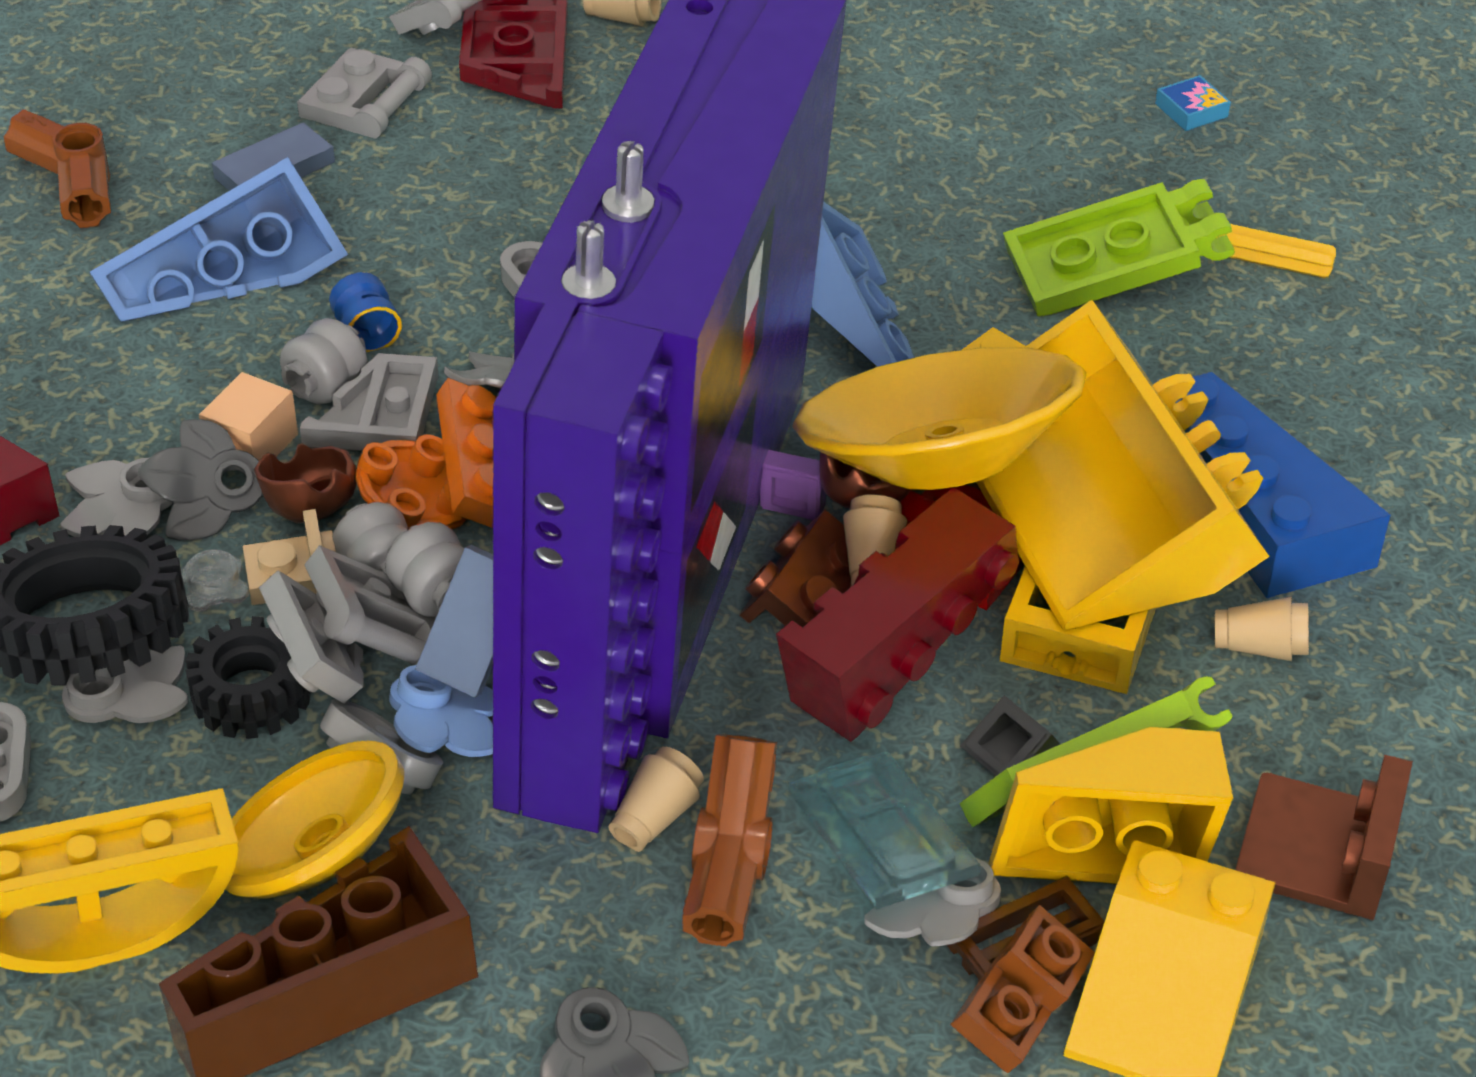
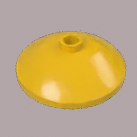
[225,741,404,898]

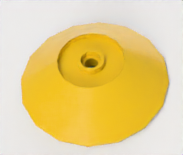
[792,348,1086,490]

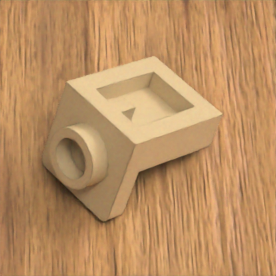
[242,509,336,605]

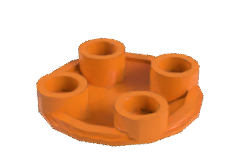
[355,434,466,529]

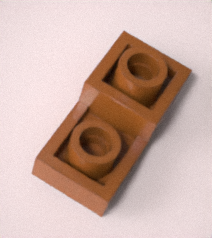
[950,905,1095,1073]

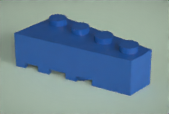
[1175,372,1391,598]

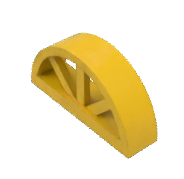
[0,788,238,974]

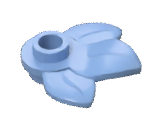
[389,665,493,757]

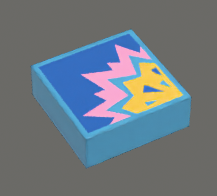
[1155,75,1231,131]

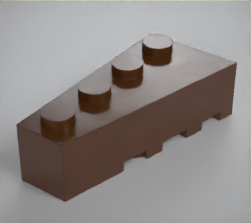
[159,826,479,1077]

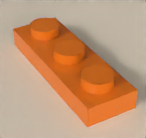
[436,378,497,528]

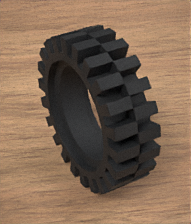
[0,525,189,686]

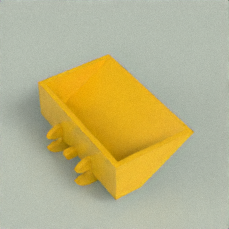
[976,300,1270,630]

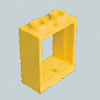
[1000,566,1156,694]

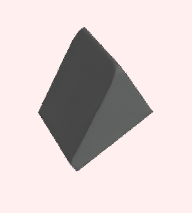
[960,695,1060,776]

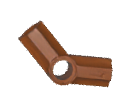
[4,109,111,228]
[682,734,778,947]

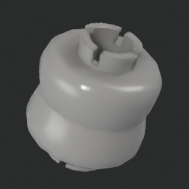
[280,318,368,405]
[332,502,409,573]
[385,522,464,617]

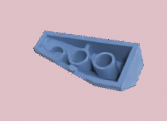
[89,157,348,322]
[812,202,914,367]

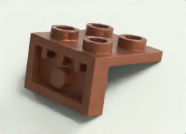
[1235,755,1413,920]

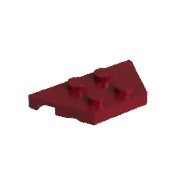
[459,0,568,109]

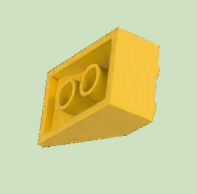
[988,727,1233,883]
[1064,839,1275,1077]

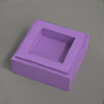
[760,450,826,520]

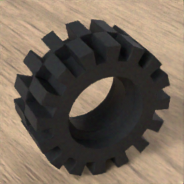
[185,616,312,739]

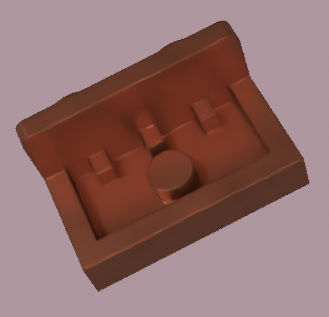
[739,509,851,627]

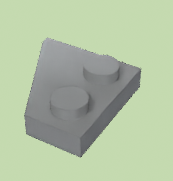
[300,353,439,451]
[259,570,364,703]

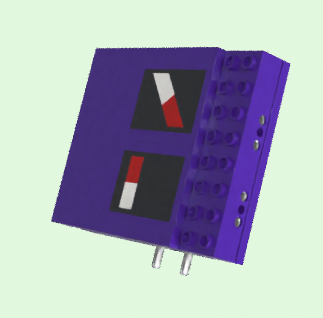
[493,0,847,833]

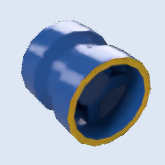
[329,272,402,352]

